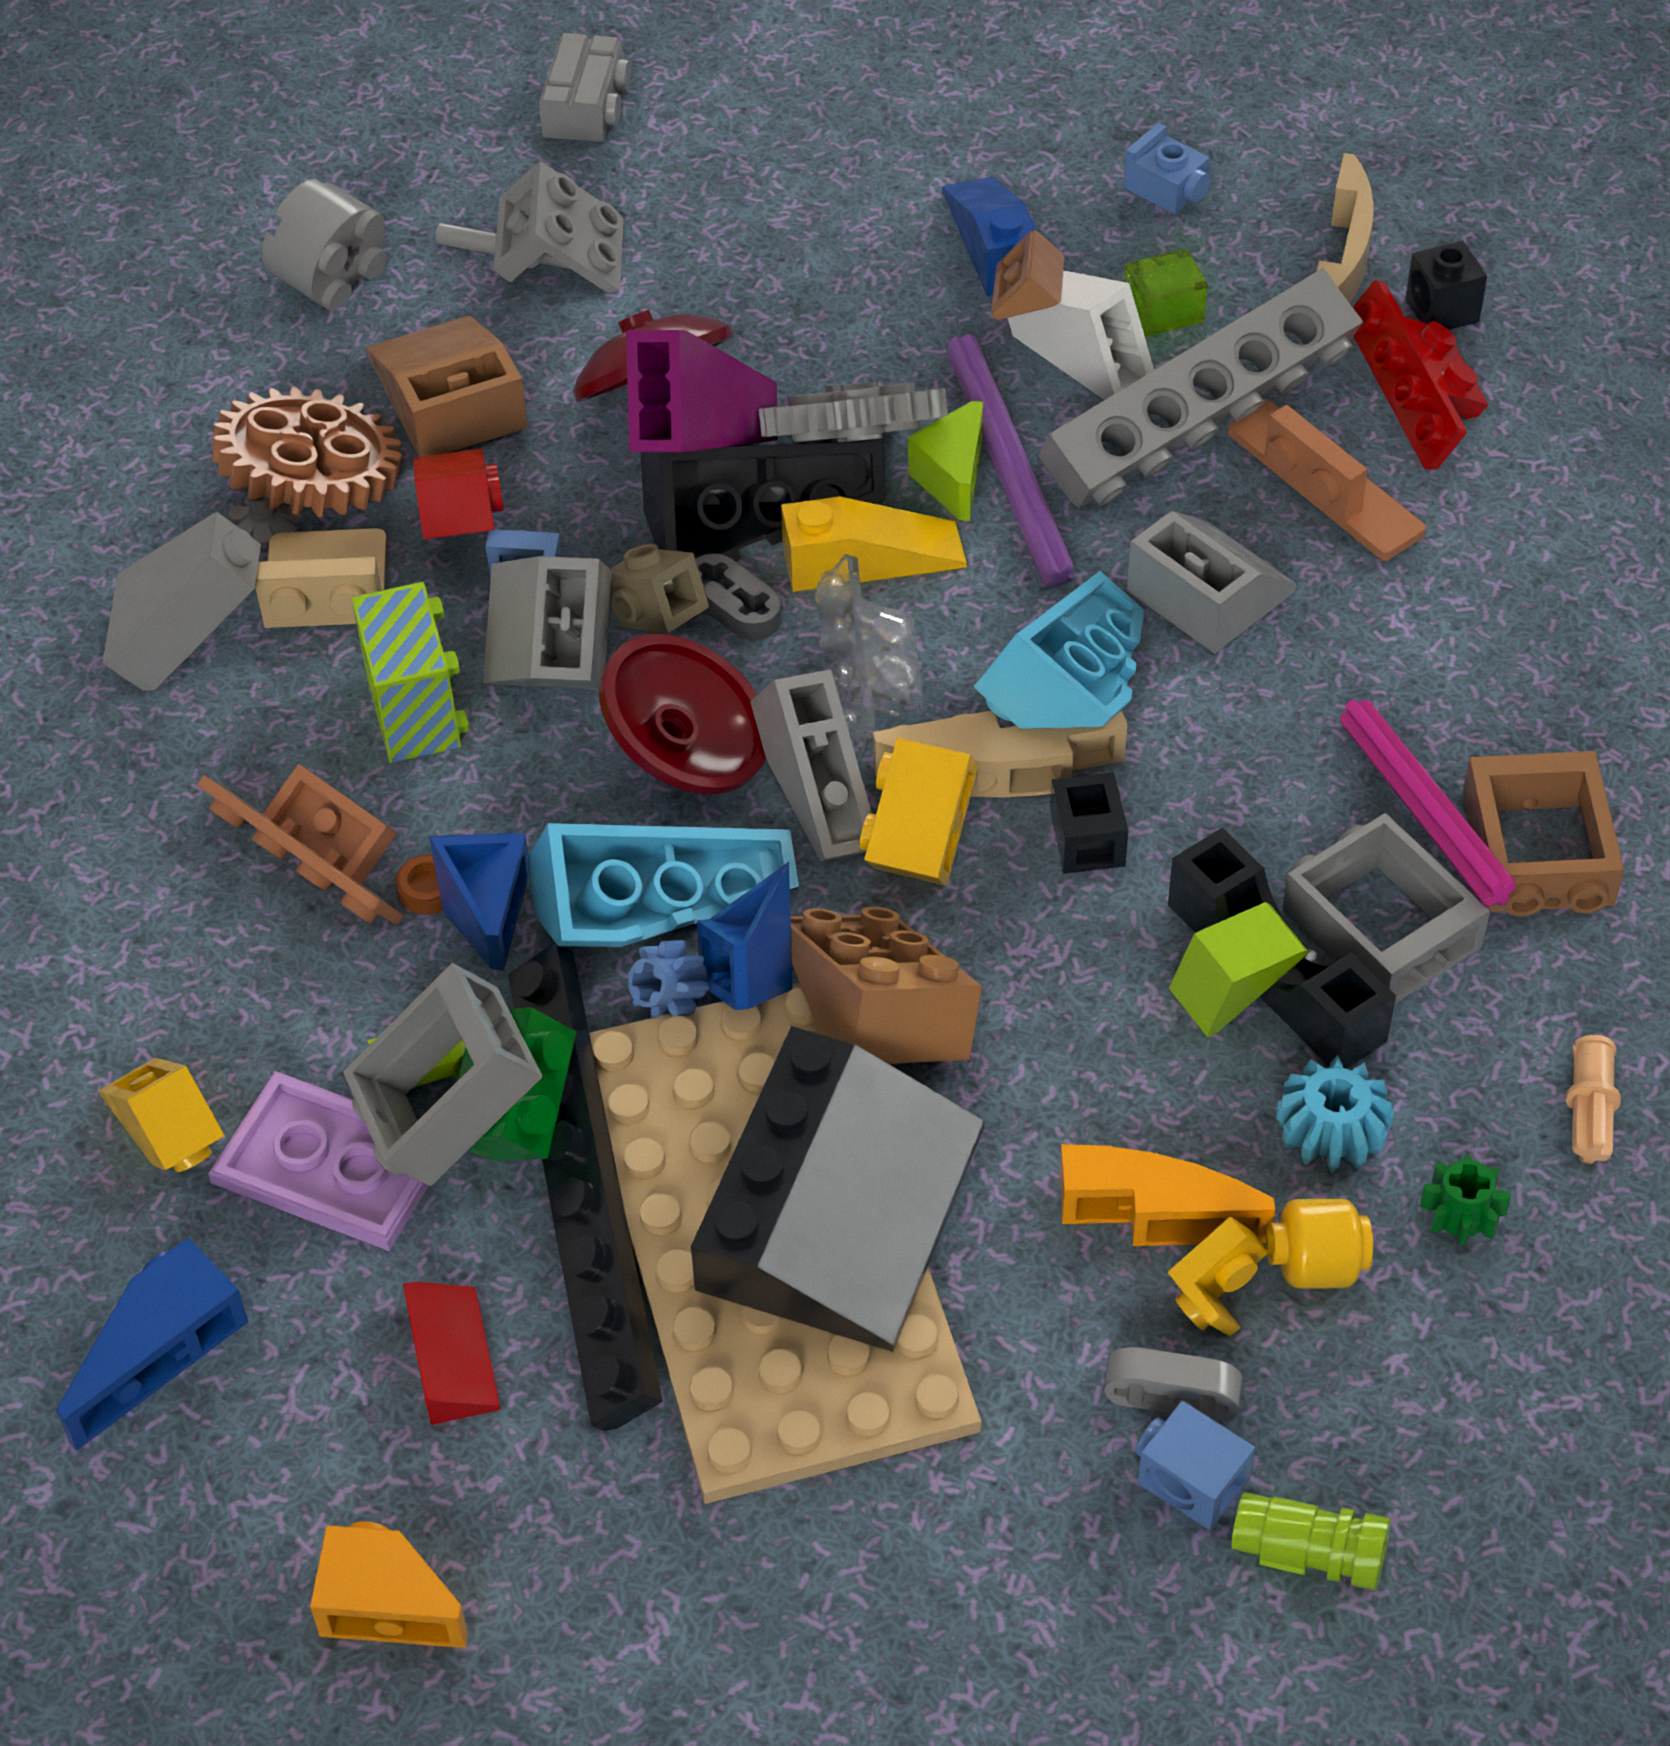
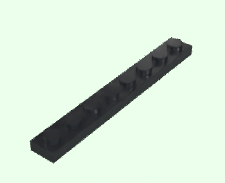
[508,943,663,1431]

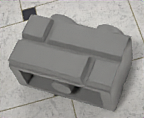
[539,33,631,142]

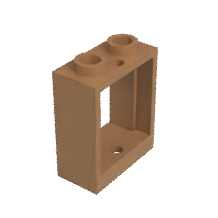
[1462,751,1624,917]

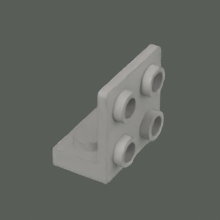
[493,161,624,293]

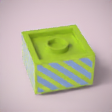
[351,582,469,763]

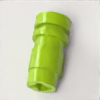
[1231,1492,1391,1591]

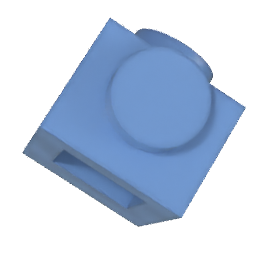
[1124,123,1211,214]

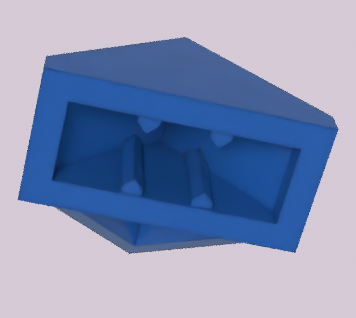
[429,833,530,971]
[697,861,792,1010]

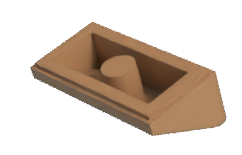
[991,229,1064,320]

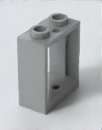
[1282,813,1490,1003]
[343,963,543,1186]

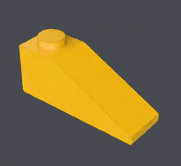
[781,496,967,592]

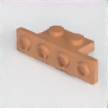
[1228,400,1426,561]
[196,764,405,925]

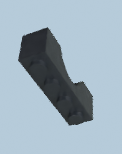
[1168,828,1396,1069]

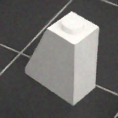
[1007,270,1154,400]

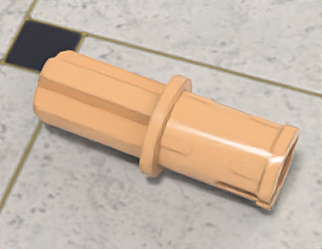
[1566,1035,1621,1164]

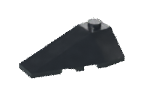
[641,441,885,561]

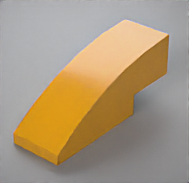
[1059,1144,1275,1246]

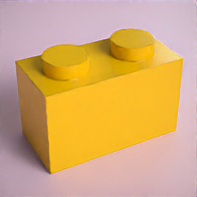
[859,737,979,886]

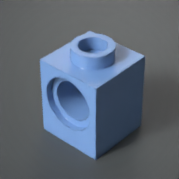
[1135,1400,1255,1530]

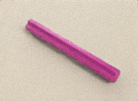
[1340,699,1516,906]

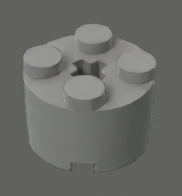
[262,178,387,312]

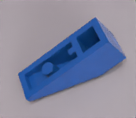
[942,177,1037,296]
[56,1237,248,1450]

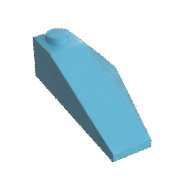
[974,571,1145,729]
[528,823,799,947]

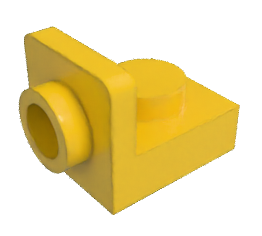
[1168,1217,1269,1336]

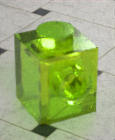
[1123,248,1208,337]

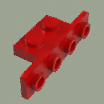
[1353,280,1489,470]

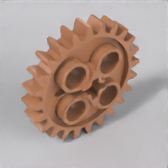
[212,387,402,517]

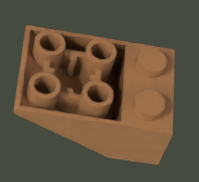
[365,315,528,457]
[790,907,982,1064]

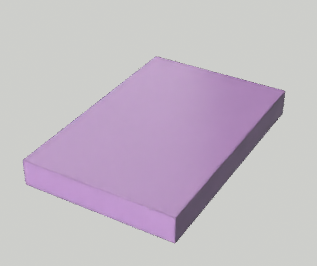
[208,1071,429,1251]

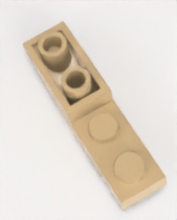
[873,711,1127,797]

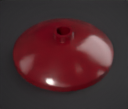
[572,310,735,403]
[599,634,766,794]

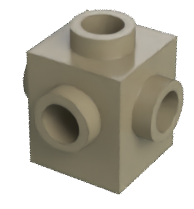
[610,544,709,634]

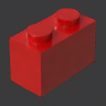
[413,448,504,540]

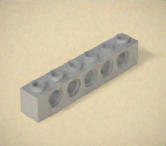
[1038,268,1363,509]

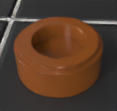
[395,854,443,914]

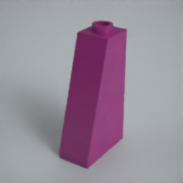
[626,330,778,452]

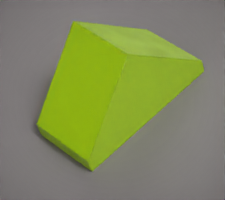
[908,401,983,521]
[1169,902,1309,1037]

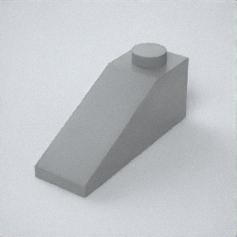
[750,669,872,862]

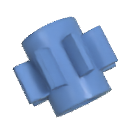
[628,940,709,1018]

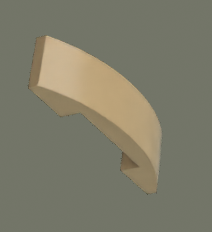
[1317,153,1373,304]

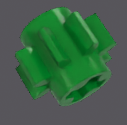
[1420,1155,1511,1246]

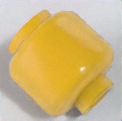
[1266,1198,1373,1289]

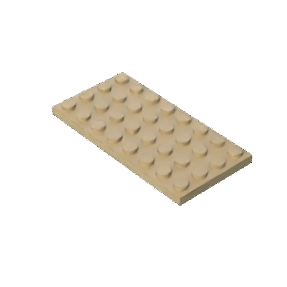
[589,983,982,1504]

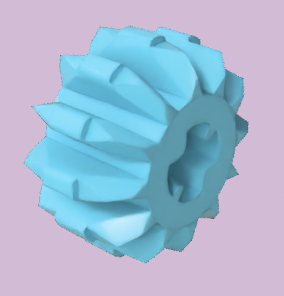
[1276,1055,1394,1174]

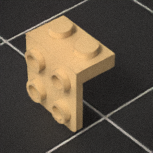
[255,528,388,628]

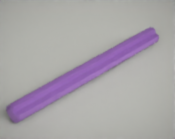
[948,334,1074,586]

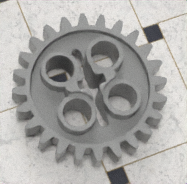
[758,381,948,443]

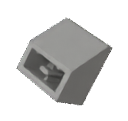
[1127,511,1296,654]
[483,556,612,690]

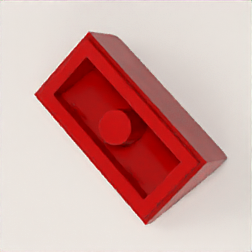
[403,1282,501,1425]

